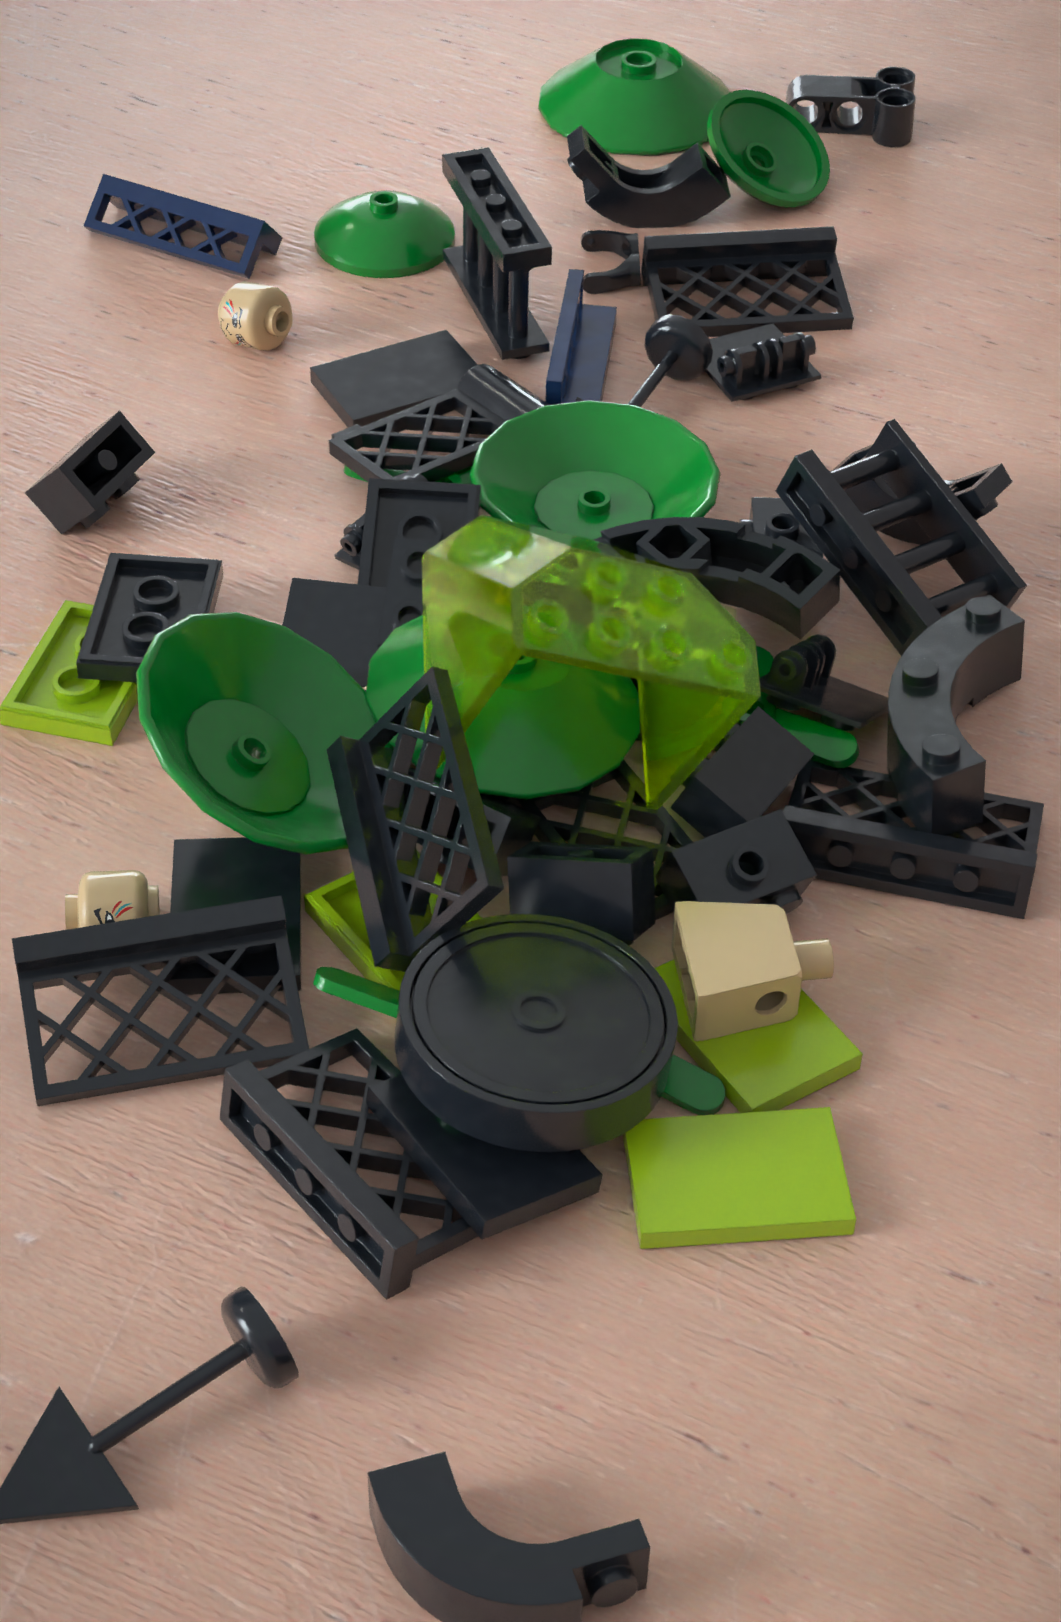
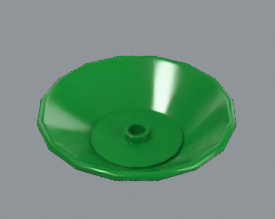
[538,38,730,156]
[470,400,721,550]
[365,602,640,799]
[136,612,393,855]

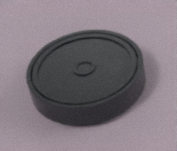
[395,914,678,1152]

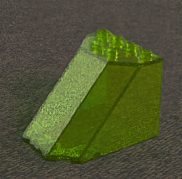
[422,515,761,810]

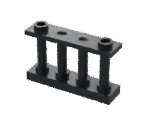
[442,147,552,360]
[775,419,1027,656]

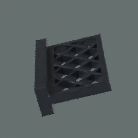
[641,226,854,337]
[327,666,505,972]
[783,760,1044,919]
[12,895,309,1106]
[219,1028,478,1300]

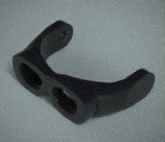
[581,230,641,294]

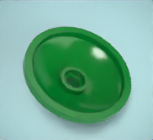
[707,90,830,207]
[314,190,455,278]

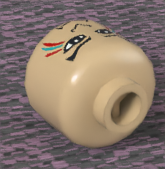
[218,281,293,351]
[65,870,160,930]

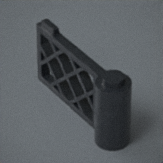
[329,364,550,483]
[497,759,693,920]

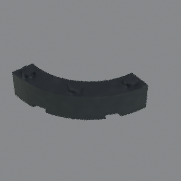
[510,517,840,640]
[887,595,1025,836]

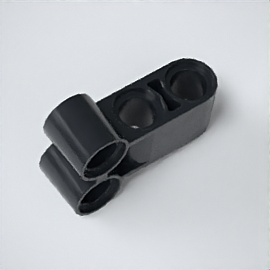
[786,67,916,147]

